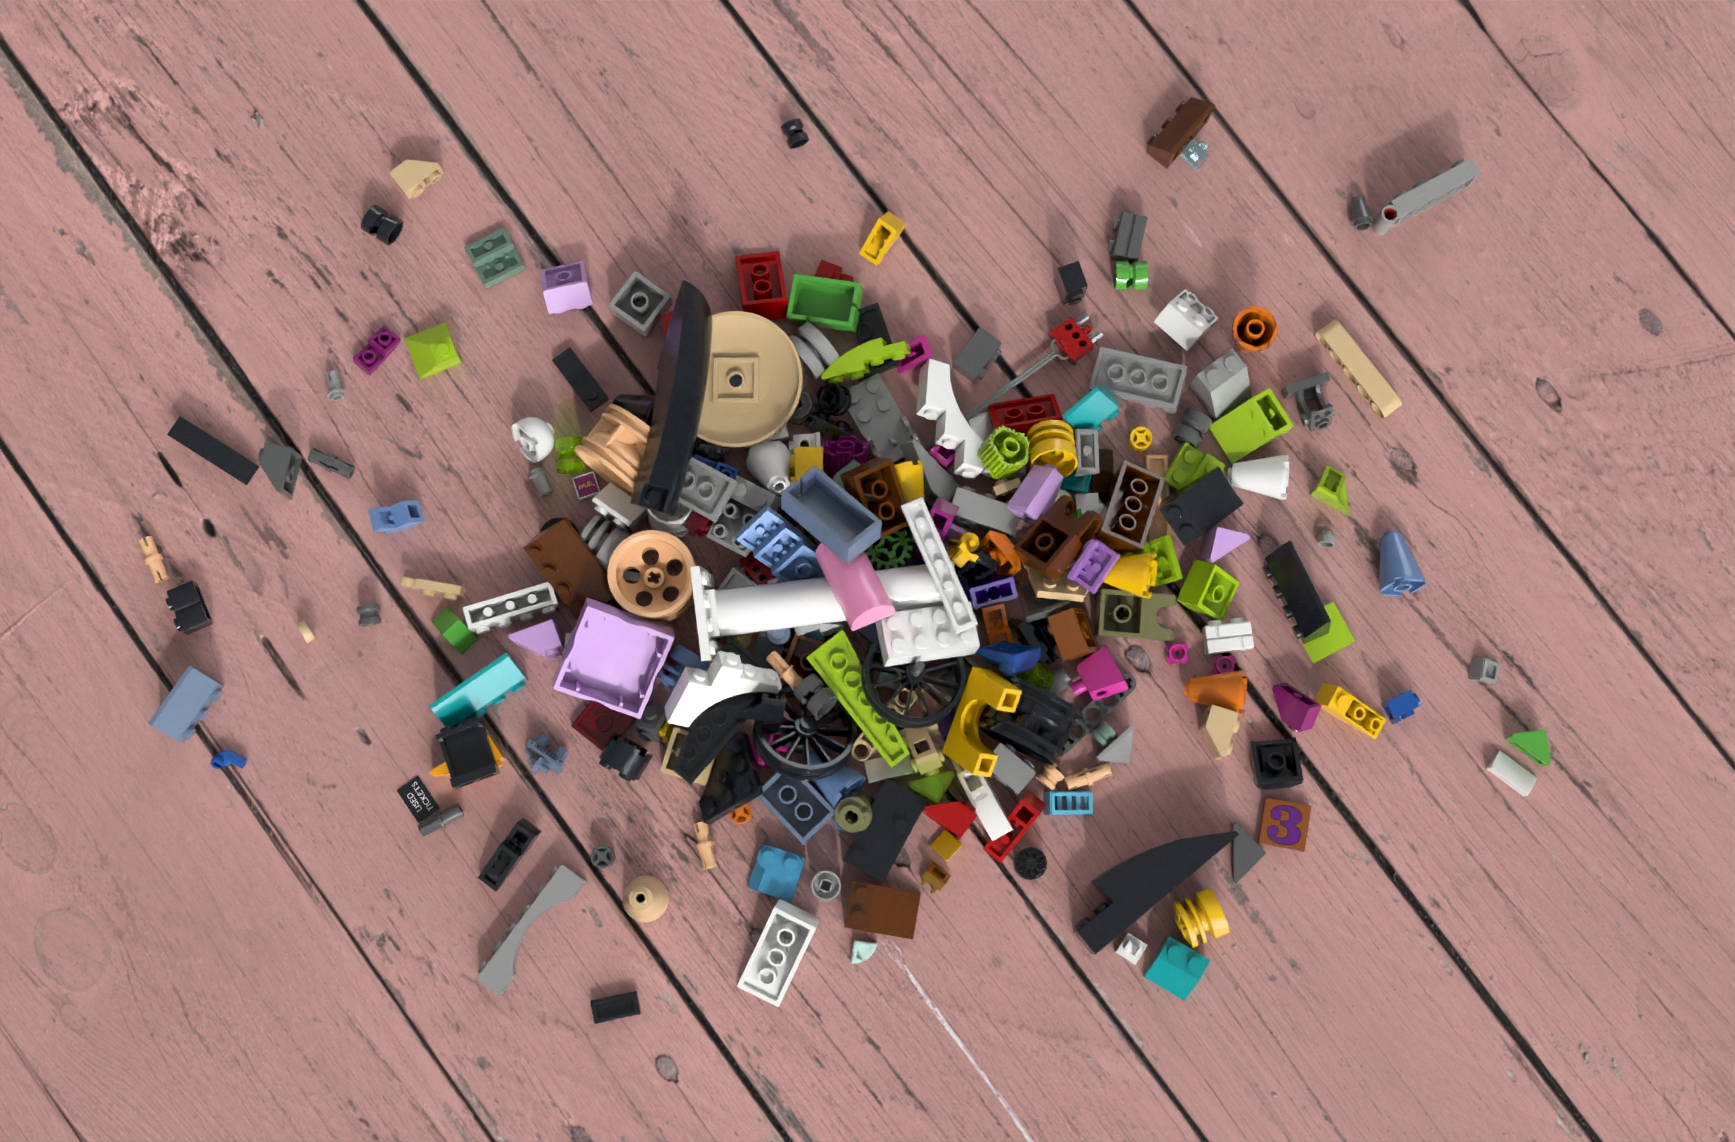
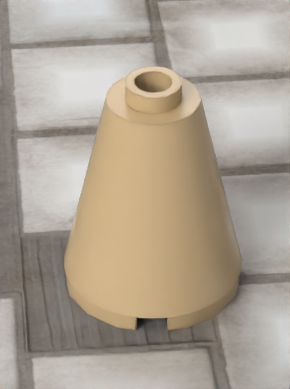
[623,875,669,922]

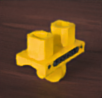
[946,532,979,568]

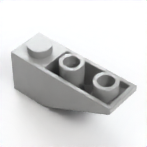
[900,439,960,507]

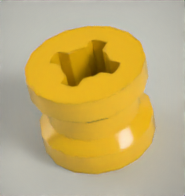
[1128,427,1153,452]

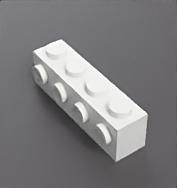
[462,582,561,634]

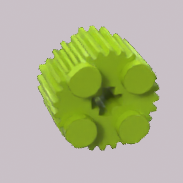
[977,425,1030,480]

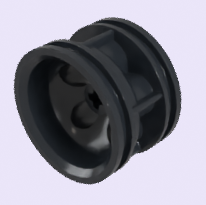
[978,675,1083,767]

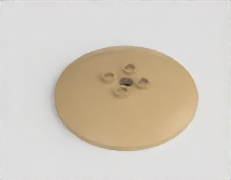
[697,311,803,448]

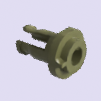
[835,791,874,833]

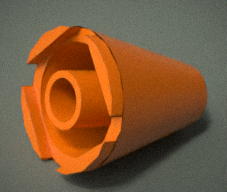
[1232,306,1278,353]
[1184,670,1247,716]

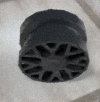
[816,382,852,416]
[1014,847,1047,880]

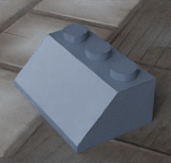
[148,665,224,742]

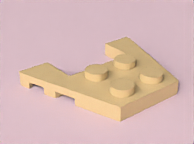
[1022,562,1088,602]

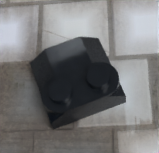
[1250,737,1303,790]

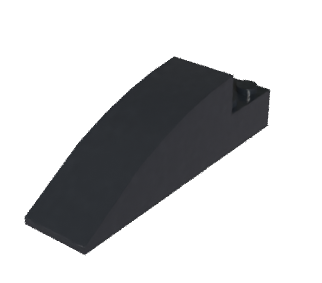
[1073,831,1239,955]

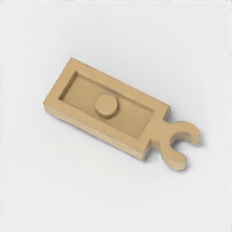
[400,576,465,600]

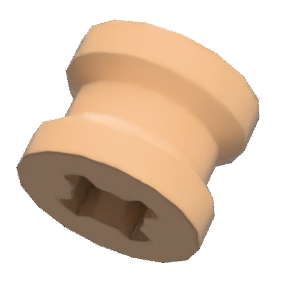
[1035,764,1064,791]

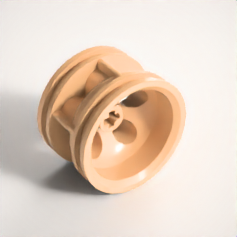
[574,404,650,497]
[607,530,696,624]

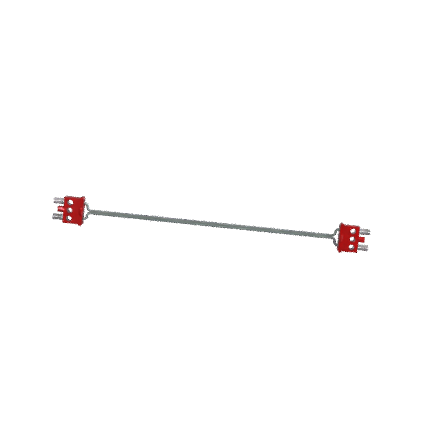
[737,313,1103,585]

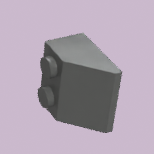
[258,442,302,500]

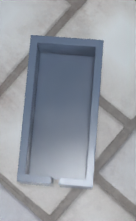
[781,466,882,564]

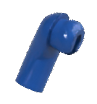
[211,749,248,769]

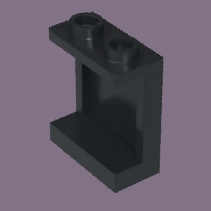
[435,717,500,789]

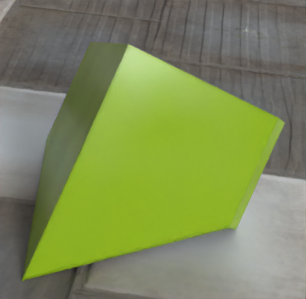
[1310,465,1350,517]

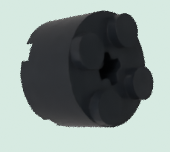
[599,732,653,782]

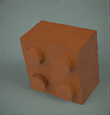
[1047,608,1099,661]

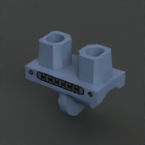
[525,734,568,775]

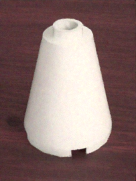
[746,439,791,495]
[1227,455,1289,500]

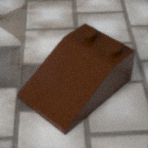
[844,881,921,939]

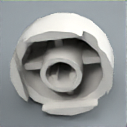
[511,417,554,463]

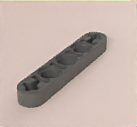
[1058,673,1136,757]

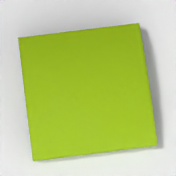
[1132,535,1183,590]
[1291,601,1356,664]

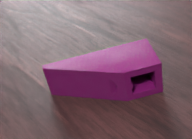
[912,497,959,561]

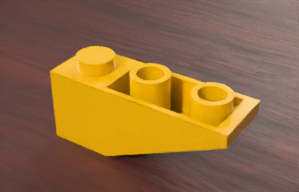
[1313,683,1386,739]

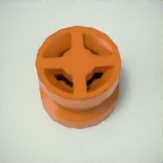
[728,803,752,824]

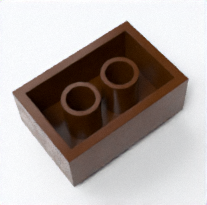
[840,457,908,540]

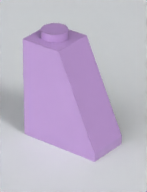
[1007,464,1064,525]

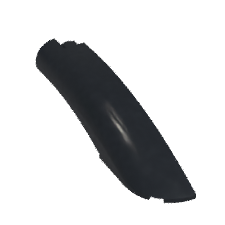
[630,280,712,516]

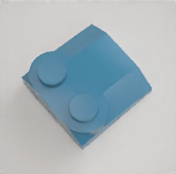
[747,843,806,902]

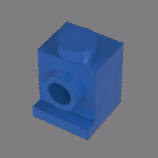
[1382,690,1421,724]

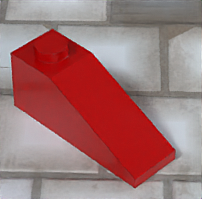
[983,790,1047,863]

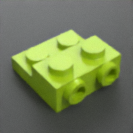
[1163,442,1226,491]

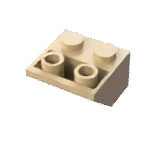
[1199,705,1240,760]
[660,727,715,786]

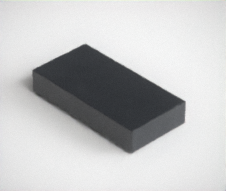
[590,991,641,1024]

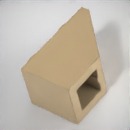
[389,159,444,199]

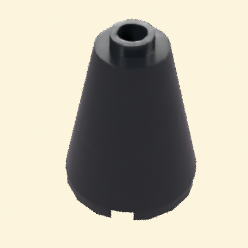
[612,394,656,427]

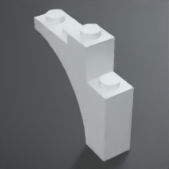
[664,651,782,727]

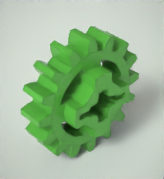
[865,530,913,570]

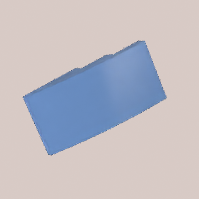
[735,505,825,582]

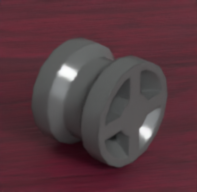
[356,604,382,627]
[591,845,616,869]

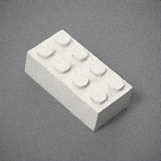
[876,602,980,667]

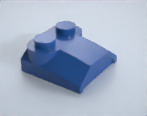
[976,641,1041,676]

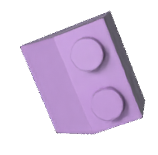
[541,260,593,314]
[508,619,565,660]

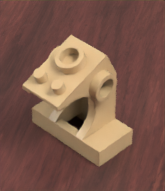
[898,723,945,780]

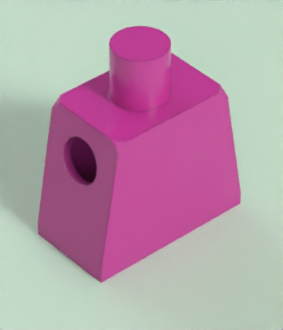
[1069,645,1128,701]

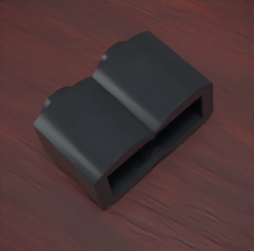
[166,580,213,635]

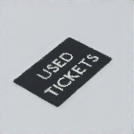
[397,776,440,823]

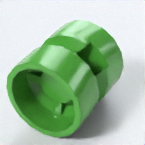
[1114,261,1148,290]

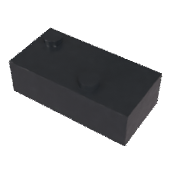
[842,779,928,883]

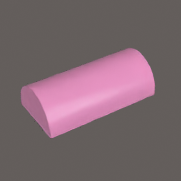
[815,543,895,631]

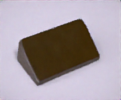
[1091,449,1114,495]

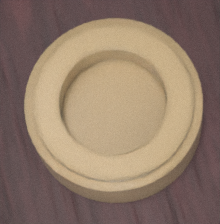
[296,620,315,643]

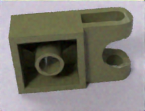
[1094,589,1177,641]

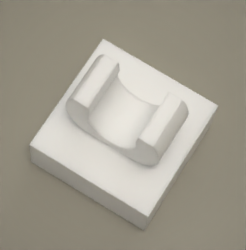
[1115,932,1148,965]

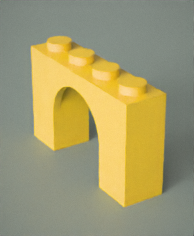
[942,667,1022,777]

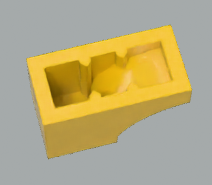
[859,211,907,266]

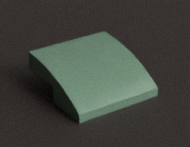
[464,227,525,289]

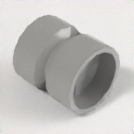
[811,870,841,901]

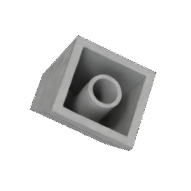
[1189,348,1252,422]

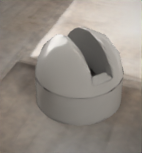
[1317,529,1336,548]

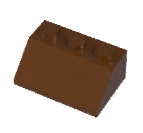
[1147,97,1215,169]

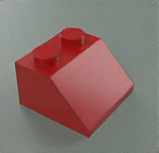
[922,801,977,839]

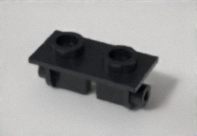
[806,410,854,441]
[1031,619,1061,665]

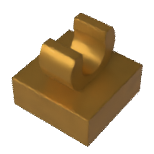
[920,862,951,894]

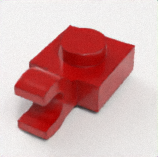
[815,260,854,282]

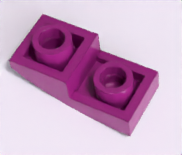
[353,326,401,376]

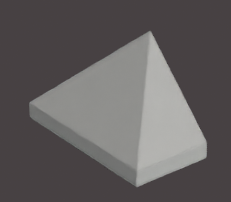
[1094,726,1133,764]

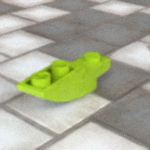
[821,337,911,384]

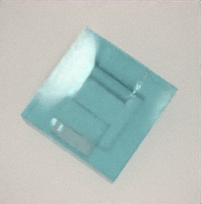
[1181,140,1210,170]

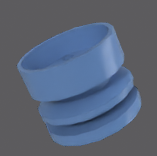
[656,644,711,692]

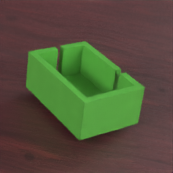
[786,274,864,333]

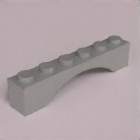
[477,864,587,995]

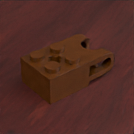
[1013,495,1102,582]

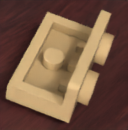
[991,477,1022,501]

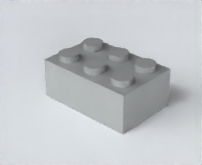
[952,486,1020,541]

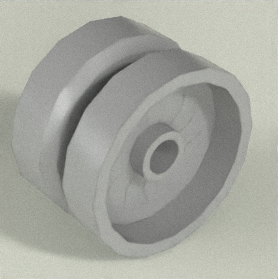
[789,322,839,379]

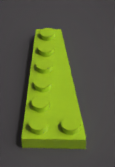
[806,630,910,768]

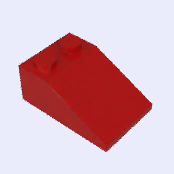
[735,251,788,320]

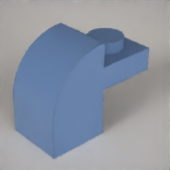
[368,500,425,534]

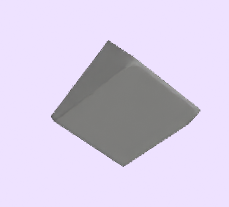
[1468,657,1500,685]

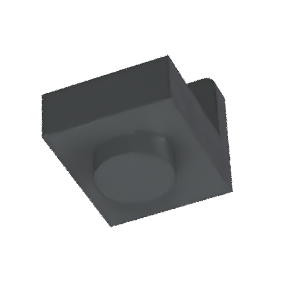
[635,703,666,743]

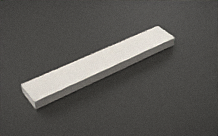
[901,497,978,634]

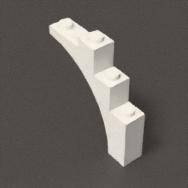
[916,358,1026,481]

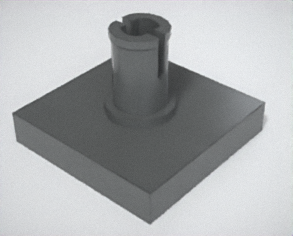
[1016,581,1071,623]

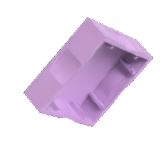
[553,597,675,719]

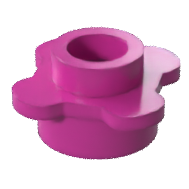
[1165,642,1189,665]
[1212,654,1236,675]

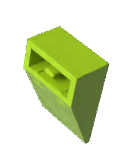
[1209,388,1294,465]

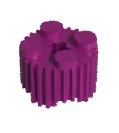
[823,435,869,480]

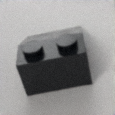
[1159,466,1244,546]

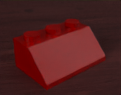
[988,394,1063,437]

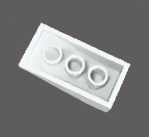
[737,898,821,1007]

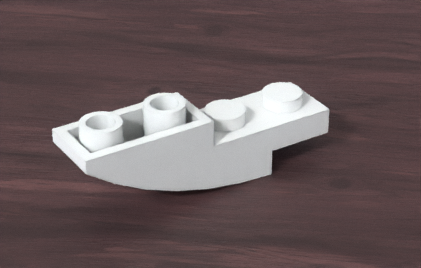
[951,759,1013,841]

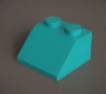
[1062,385,1123,432]
[1143,936,1210,1001]

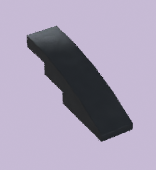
[167,416,259,485]

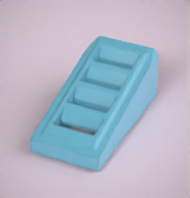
[1043,791,1093,815]

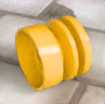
[1026,420,1078,478]
[1172,888,1229,948]

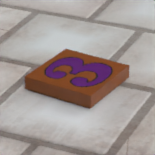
[1258,798,1311,852]

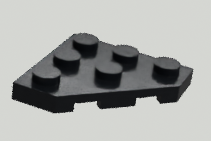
[699,732,764,825]

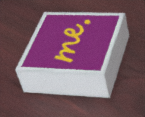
[572,471,600,501]

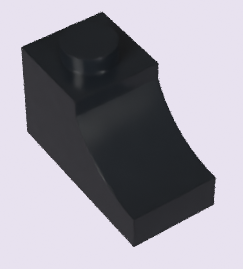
[955,547,999,585]

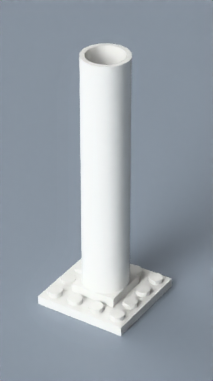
[690,561,955,662]

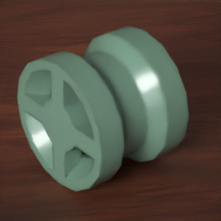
[1089,720,1118,749]

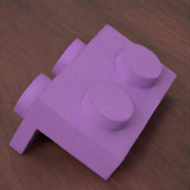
[1067,539,1121,594]

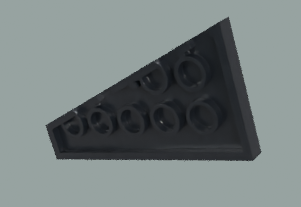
[673,635,782,786]

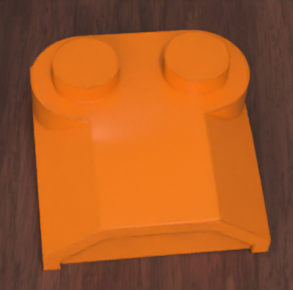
[978,531,1021,576]

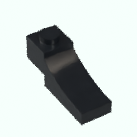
[552,348,609,412]
[478,818,542,892]

